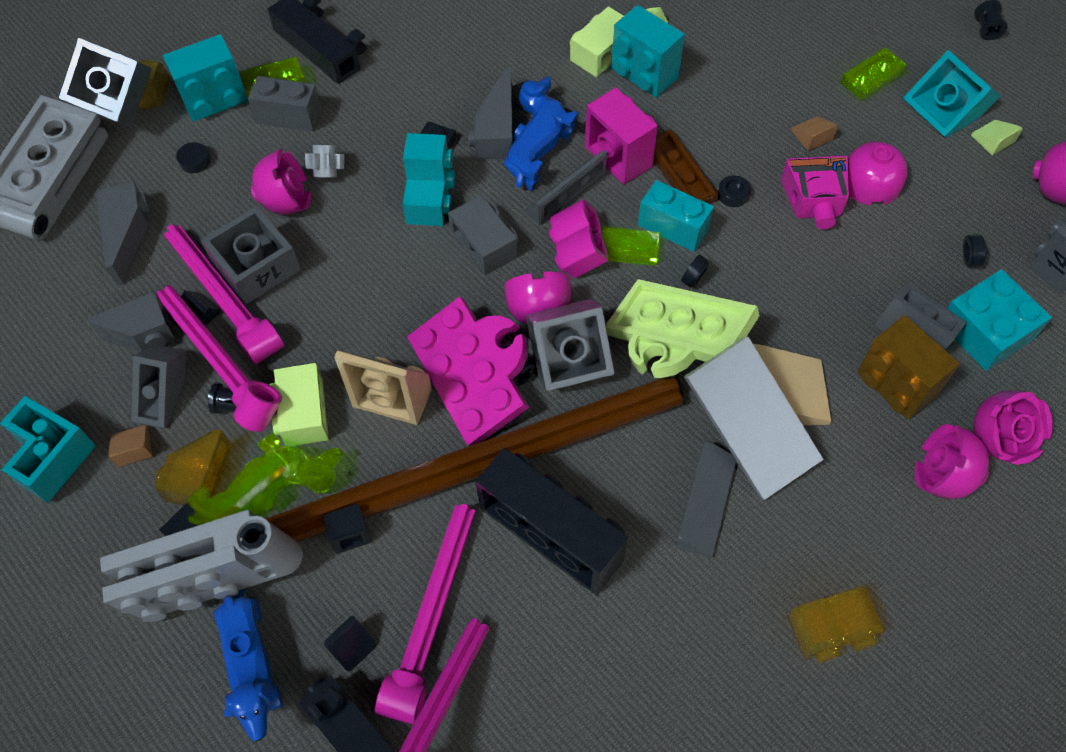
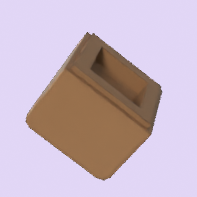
[791,116,838,151]
[109,425,153,467]

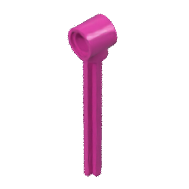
[164,224,285,366]
[156,285,282,432]
[375,504,476,725]
[399,618,489,752]

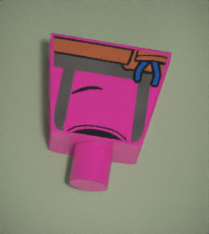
[781,156,849,229]

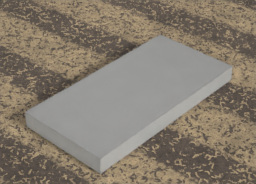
[684,336,824,500]

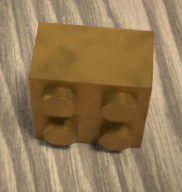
[857,315,960,420]

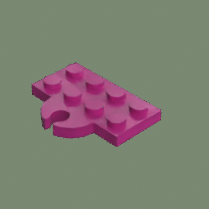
[407,296,529,446]

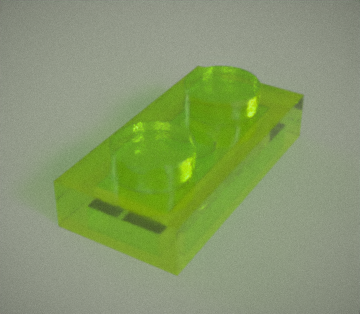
[840,47,907,101]
[239,56,305,98]
[601,226,660,266]

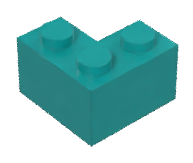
[402,133,456,226]
[0,396,96,503]

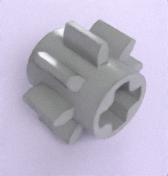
[305,145,344,177]

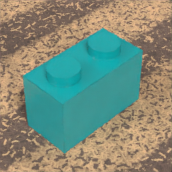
[638,180,714,252]

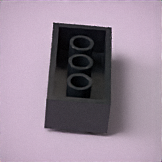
[475,448,628,596]

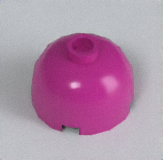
[848,141,908,205]
[1033,141,1066,205]
[251,149,311,215]
[504,271,572,324]
[973,390,1052,465]
[915,424,989,499]

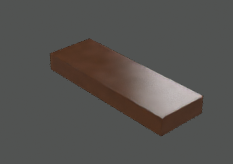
[653,129,718,204]

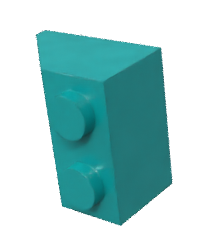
[903,50,1001,138]

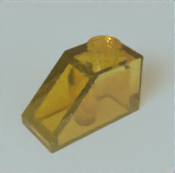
[154,429,231,510]

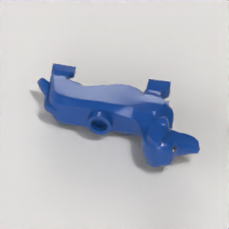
[504,76,579,191]
[214,589,283,742]

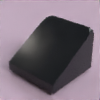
[169,290,221,328]
[323,504,372,554]
[323,616,376,672]

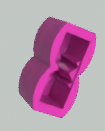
[549,199,608,278]

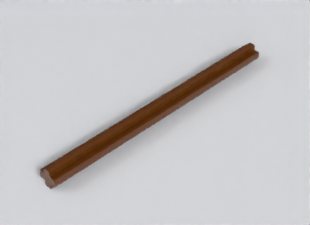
[265,376,683,542]

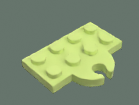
[605,279,760,378]

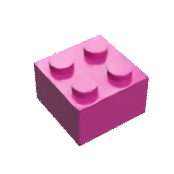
[585,87,658,185]

